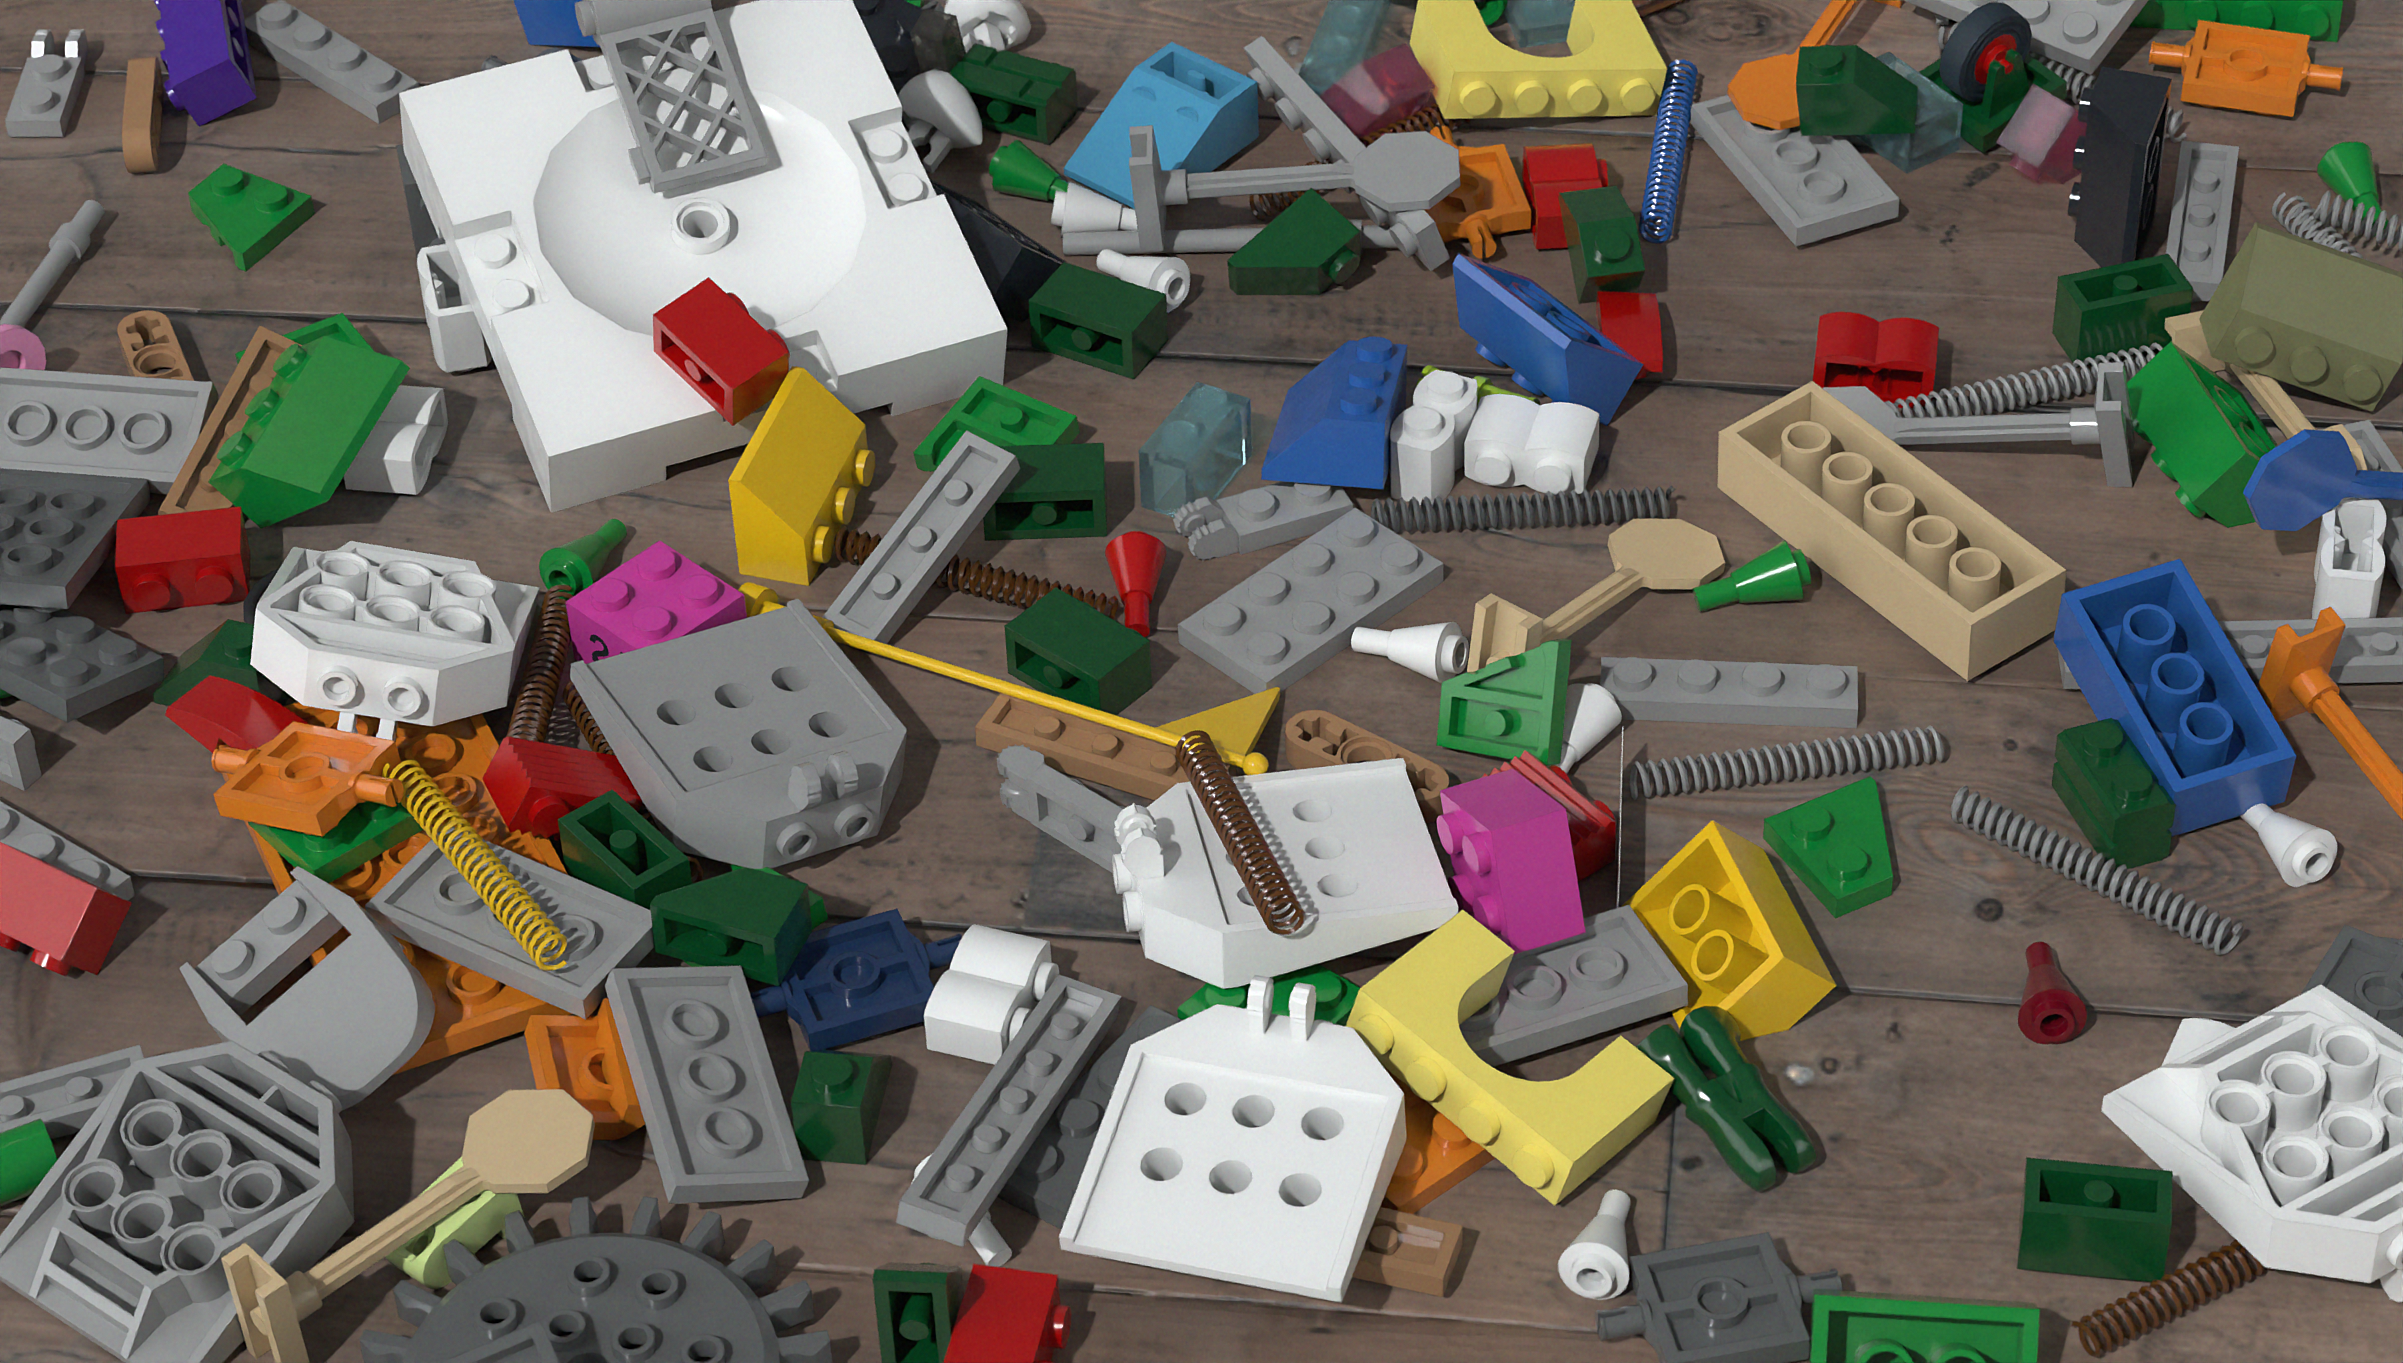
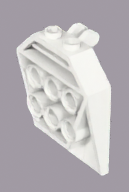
[250,541,540,741]
[1112,758,1458,989]
[1059,975,1406,1302]
[2102,985,2403,1302]

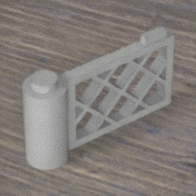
[575,0,767,193]

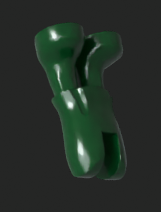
[1636,1006,1817,1192]

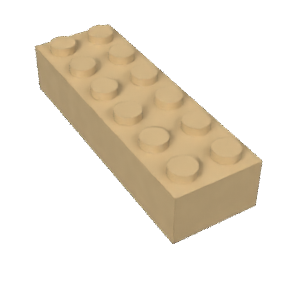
[1718,381,2066,681]

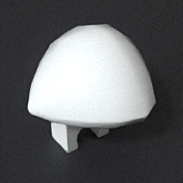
[941,0,1031,61]
[898,69,983,173]

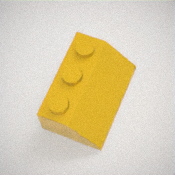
[728,366,875,586]
[1621,820,1836,1041]

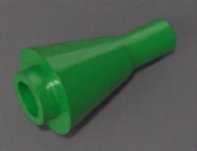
[989,140,1069,201]
[2317,142,2388,237]
[539,519,627,600]
[1692,540,1811,612]

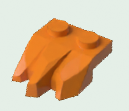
[524,998,645,1140]

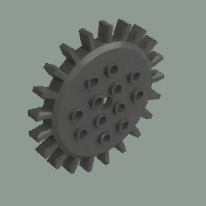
[359,1196,832,1363]

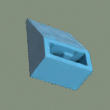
[1064,42,1259,209]

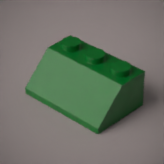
[208,336,410,529]
[2127,341,2278,528]
[1809,1289,2040,1363]

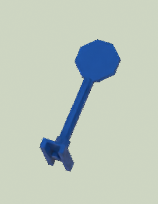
[2243,429,2403,531]

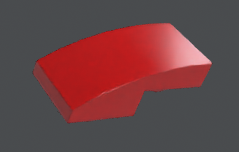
[1596,291,1663,379]
[165,675,310,753]

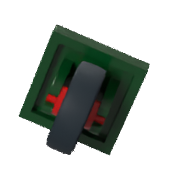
[1908,2,2067,153]

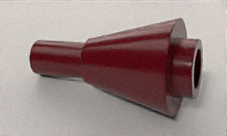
[2018,942,2087,1044]

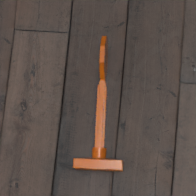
[1728,0,1905,130]
[2257,607,2403,821]

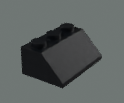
[2068,66,2172,267]
[929,179,1068,322]

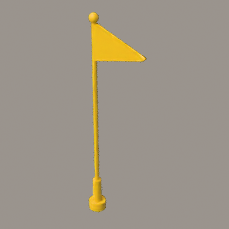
[738,582,1280,775]

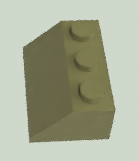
[2199,222,2403,412]

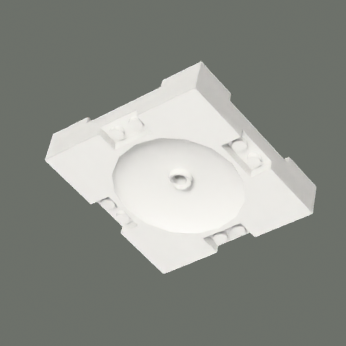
[399,0,1007,513]

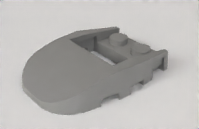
[179,866,435,1111]

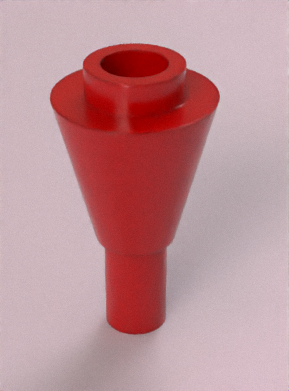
[1105,531,1167,637]

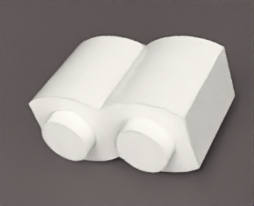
[417,244,492,373]
[1390,370,1477,507]
[344,385,448,495]
[1464,394,1599,496]
[2312,497,2387,619]
[924,924,1059,1065]

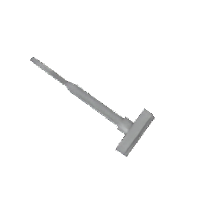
[1129,125,1460,252]
[1822,362,2135,487]

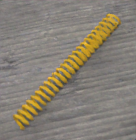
[382,759,568,971]

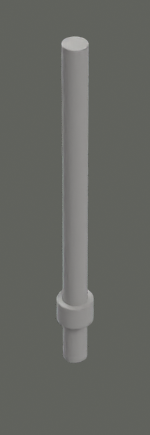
[0,200,105,328]
[1063,220,1398,256]

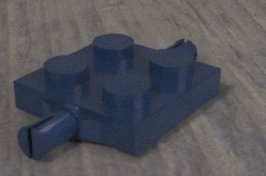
[750,909,962,1051]

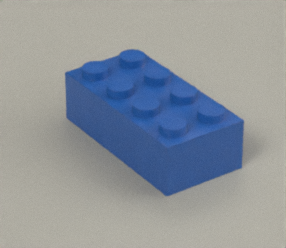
[2053,559,2297,837]

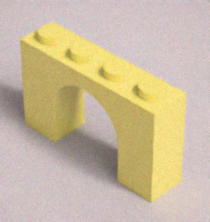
[1410,0,1667,119]
[1346,910,1674,1206]

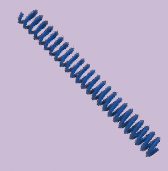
[1639,60,1698,243]

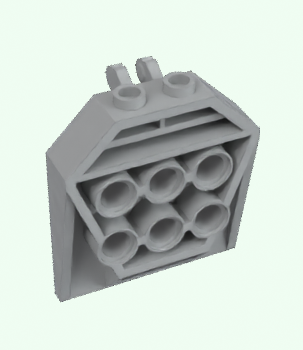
[570,599,907,869]
[0,1041,354,1363]

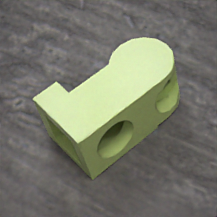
[385,1157,525,1290]

